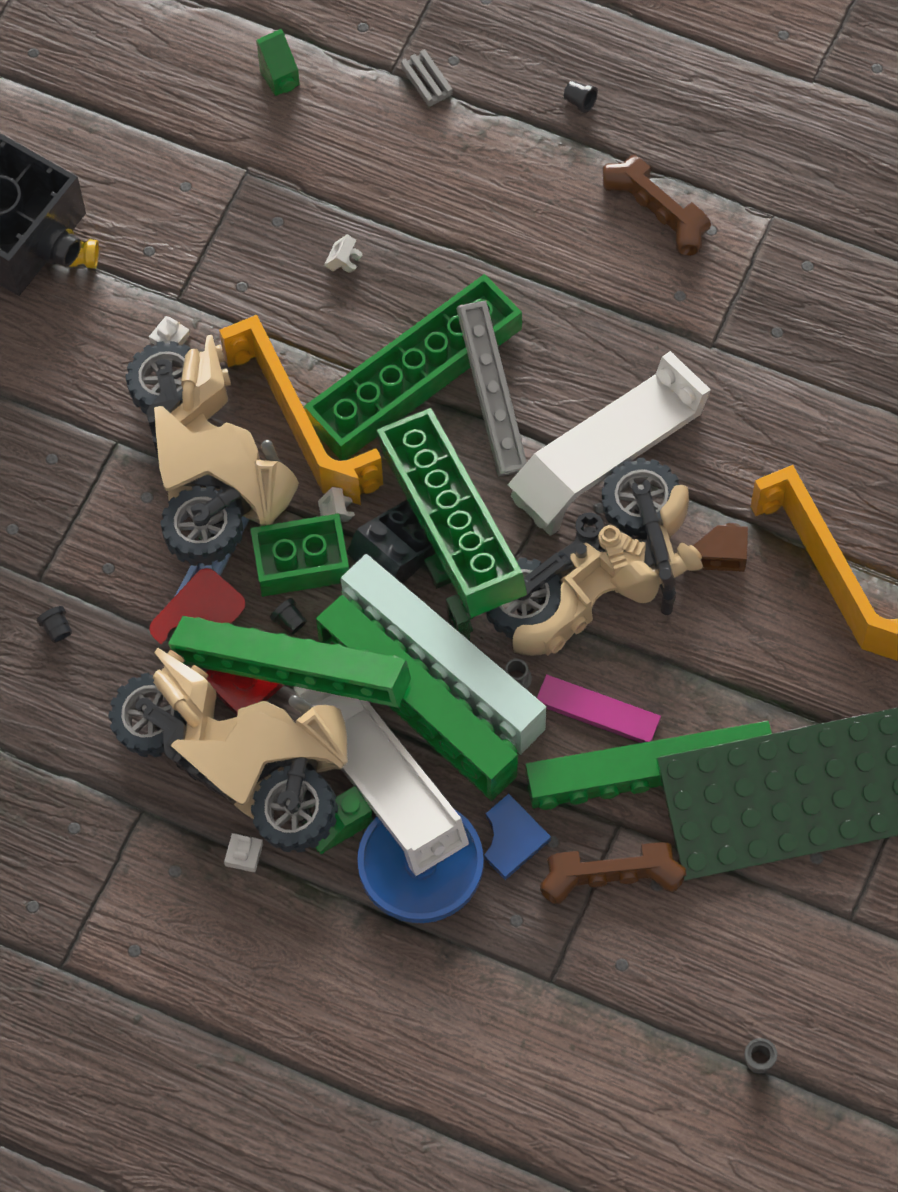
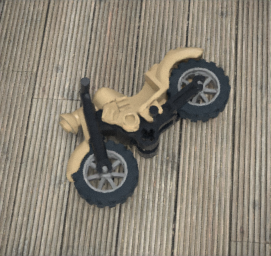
[486,458,703,656]

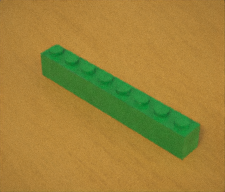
[168,616,412,707]
[525,721,772,810]

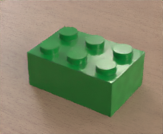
[250,513,349,597]

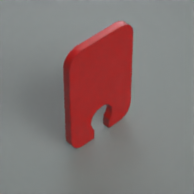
[149,568,246,665]

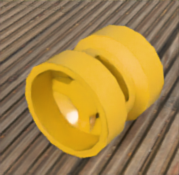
[68,239,99,269]

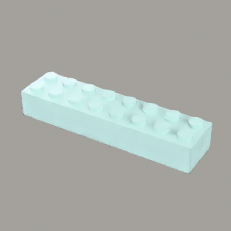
[341,554,546,755]

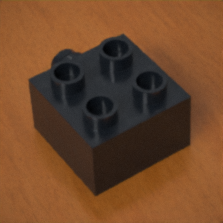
[0,133,86,296]

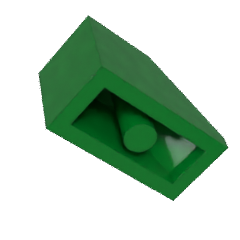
[256,29,300,96]
[315,786,373,855]

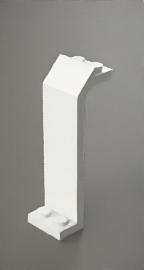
[508,351,711,536]
[294,687,469,876]

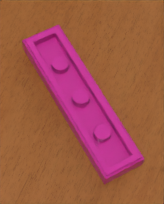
[537,674,661,743]

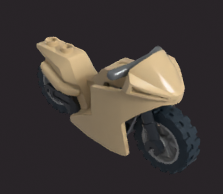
[126,335,299,566]
[109,648,348,853]

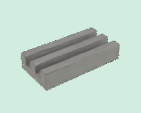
[401,49,453,107]

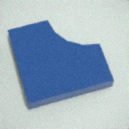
[484,794,551,880]

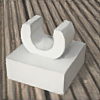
[324,234,362,272]
[149,316,190,346]
[318,487,355,522]
[224,833,263,873]

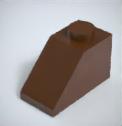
[693,523,748,572]

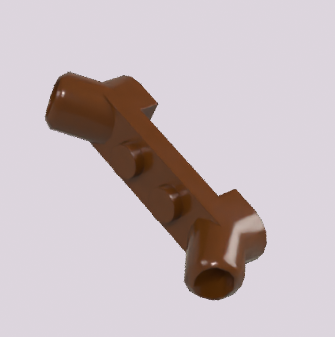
[603,155,711,256]
[540,842,687,904]

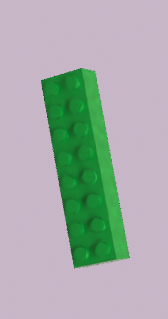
[304,274,522,461]
[377,408,527,618]
[316,595,518,802]

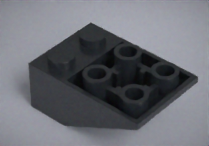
[347,499,436,583]

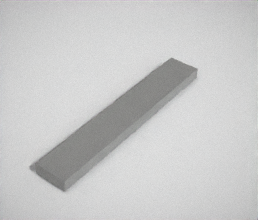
[456,300,527,477]

